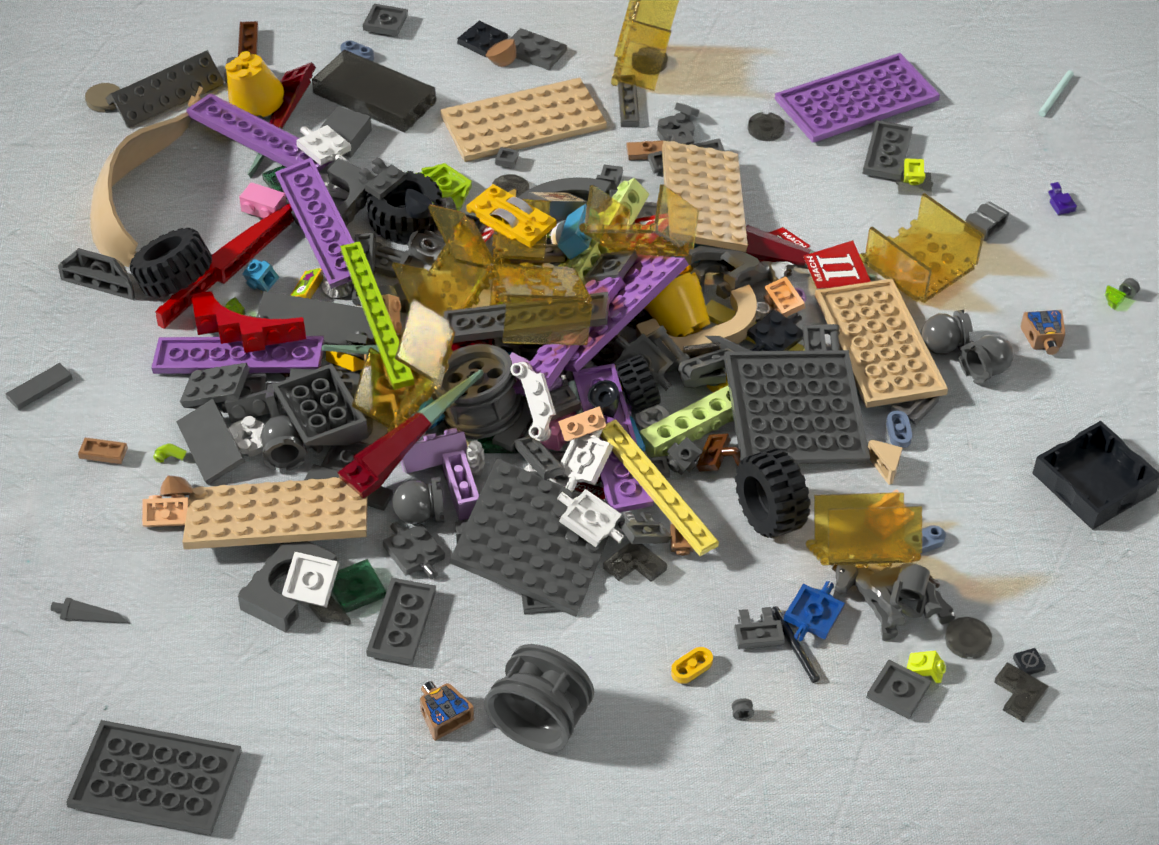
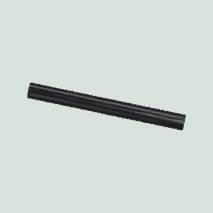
[771,606,820,683]

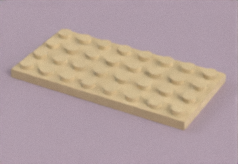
[440,78,607,162]
[662,141,748,252]
[815,279,948,408]
[182,477,368,550]

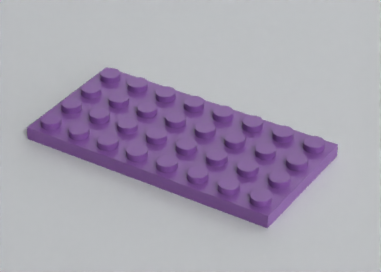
[774,53,940,143]
[542,254,689,372]

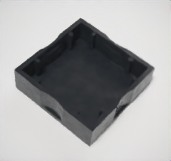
[1032,421,1159,530]

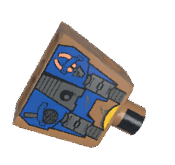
[1020,310,1065,355]
[420,681,474,741]

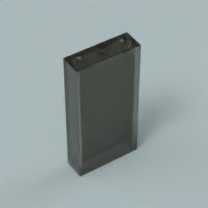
[312,49,437,133]

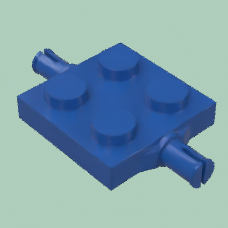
[783,581,845,641]

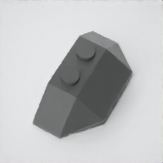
[58,248,135,300]

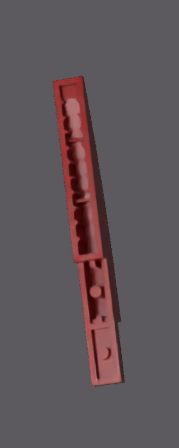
[155,204,294,329]

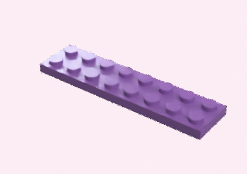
[186,93,332,172]
[275,158,354,289]
[513,277,624,394]
[151,336,325,374]
[573,364,654,513]

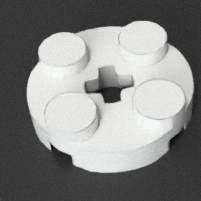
[229,416,264,457]

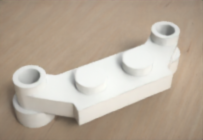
[511,362,556,441]

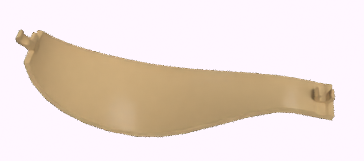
[90,86,203,267]

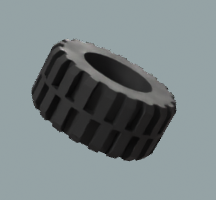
[367,171,443,243]
[130,228,212,298]
[735,448,811,538]

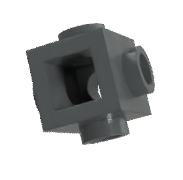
[667,437,703,475]

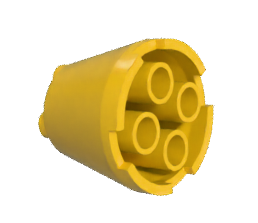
[225,51,285,117]
[644,272,711,337]

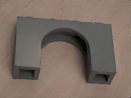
[291,158,376,227]
[238,541,337,633]

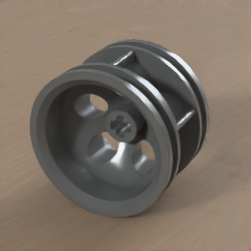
[431,344,524,439]
[484,644,594,753]

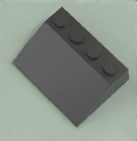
[272,364,368,446]

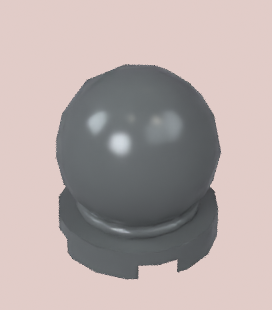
[921,309,973,354]
[959,334,1014,384]
[260,415,307,471]
[392,477,445,524]

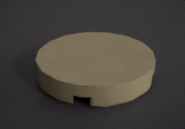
[85,83,120,112]

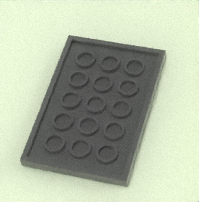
[66,720,242,835]

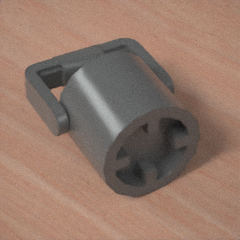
[890,563,930,618]

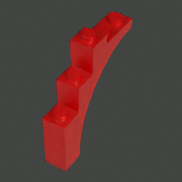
[191,291,306,353]

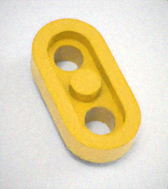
[671,647,713,684]

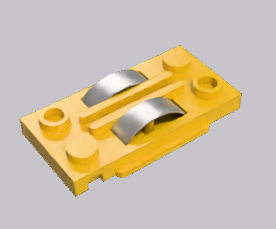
[466,184,557,248]

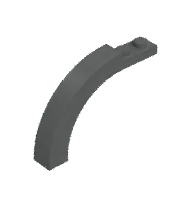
[496,177,611,252]

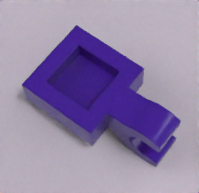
[1048,182,1077,216]

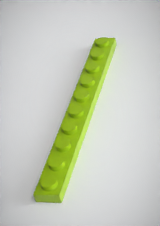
[340,241,415,390]

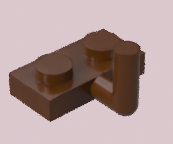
[696,434,741,472]

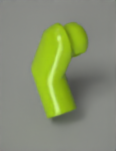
[153,443,187,463]

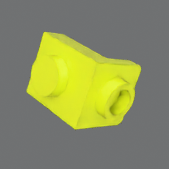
[904,158,926,185]
[907,651,946,683]

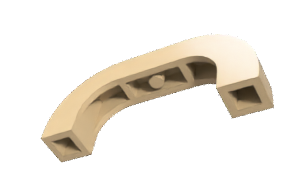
[636,284,757,359]

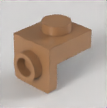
[670,524,694,556]

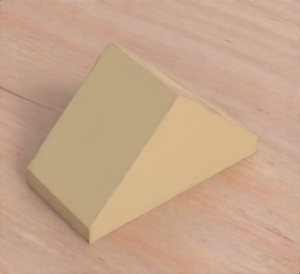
[868,440,902,485]

